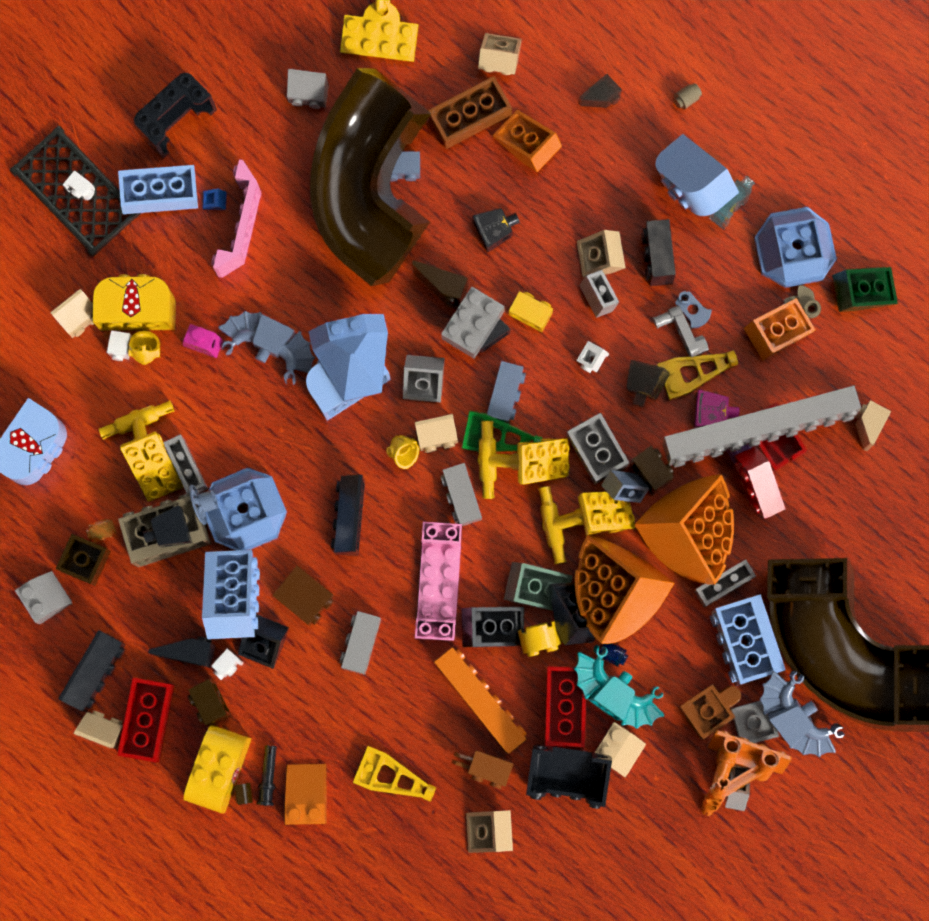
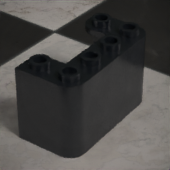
[134,73,217,159]

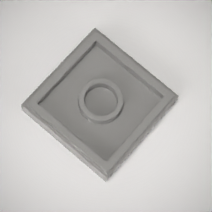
[730,701,779,743]

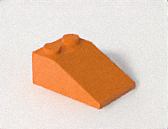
[492,110,562,172]
[744,298,816,360]
[285,764,327,825]

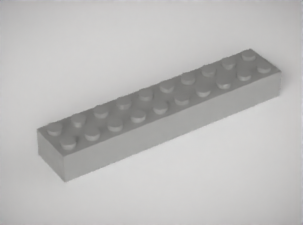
[662,386,861,467]

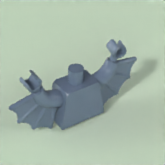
[218,311,315,385]
[760,671,845,757]

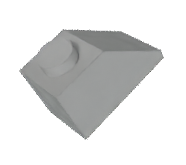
[725,764,750,811]

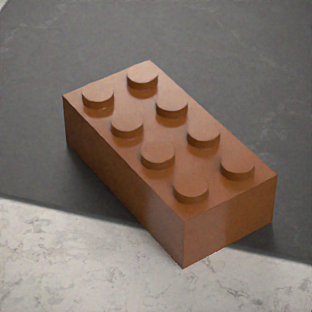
[428,76,512,149]

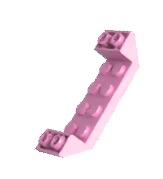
[212,159,261,278]
[415,522,462,641]

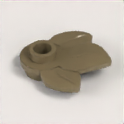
[784,285,821,318]

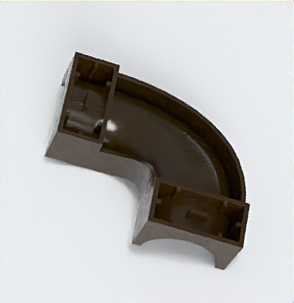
[767,558,929,732]

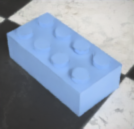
[118,165,198,214]

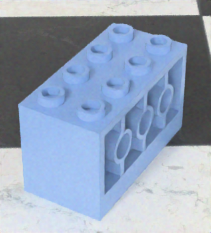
[202,550,260,639]
[710,594,786,686]

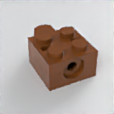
[678,684,741,740]
[451,751,513,789]

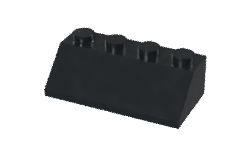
[331,474,365,556]
[58,630,126,712]

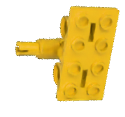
[99,400,183,501]
[478,421,569,499]
[538,486,635,564]

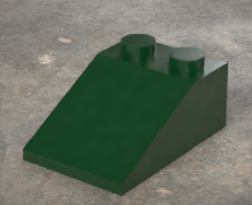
[832,267,898,312]

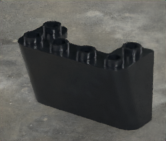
[526,745,612,809]

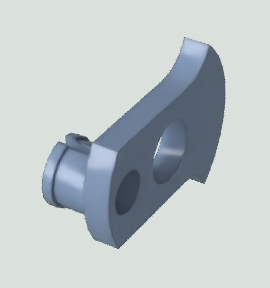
[675,291,712,328]

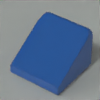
[203,188,227,210]

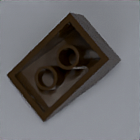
[412,260,468,309]

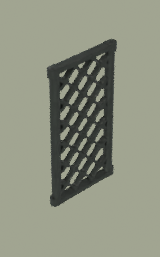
[10,126,141,257]

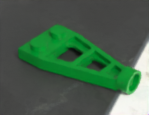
[462,410,542,452]

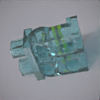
[710,176,755,230]

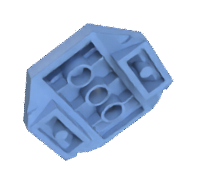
[754,207,837,288]
[206,468,287,551]

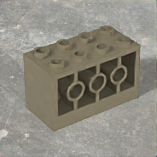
[118,494,211,567]

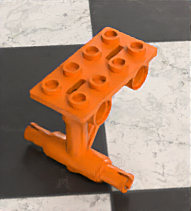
[701,730,792,816]

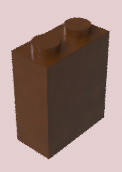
[272,566,334,626]

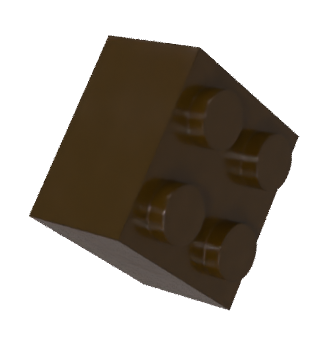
[630,446,674,496]
[56,534,111,586]
[188,679,232,726]

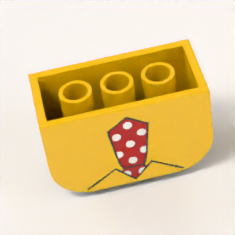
[93,274,176,331]
[184,725,252,813]

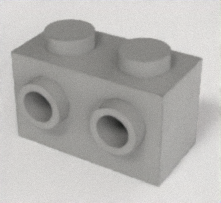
[579,270,619,318]

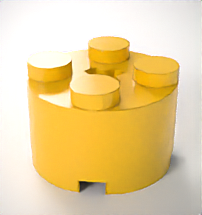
[518,621,561,657]

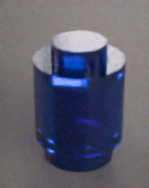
[599,643,629,667]

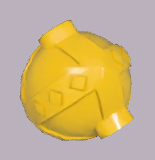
[129,331,160,365]
[386,435,420,469]

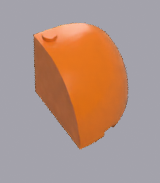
[635,475,734,585]
[575,535,675,644]

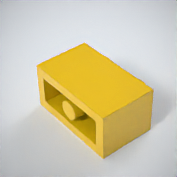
[509,291,553,332]

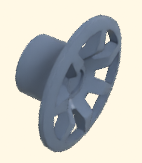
[189,485,218,525]

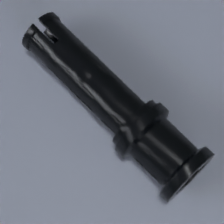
[256,745,277,806]

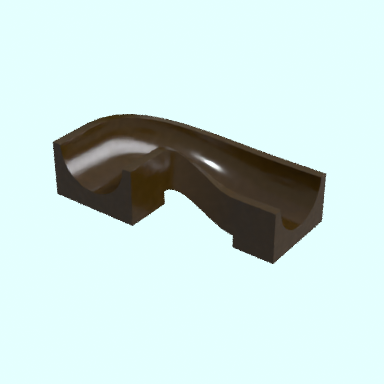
[310,68,431,286]

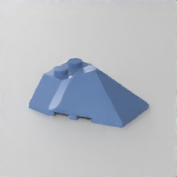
[308,314,388,402]

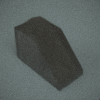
[578,74,622,108]

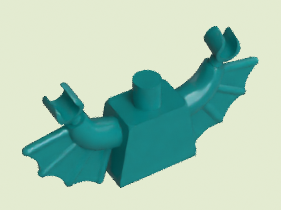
[574,645,664,729]

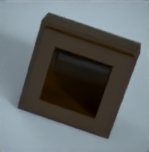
[235,783,253,805]

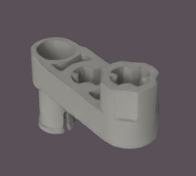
[652,305,709,358]

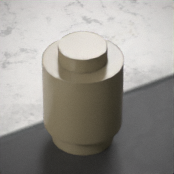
[673,83,702,110]

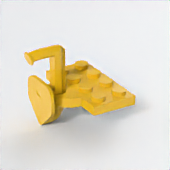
[340,0,419,62]

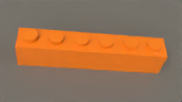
[434,647,527,755]

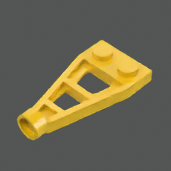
[657,350,738,400]
[353,746,436,801]

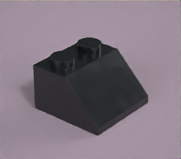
[238,614,289,669]

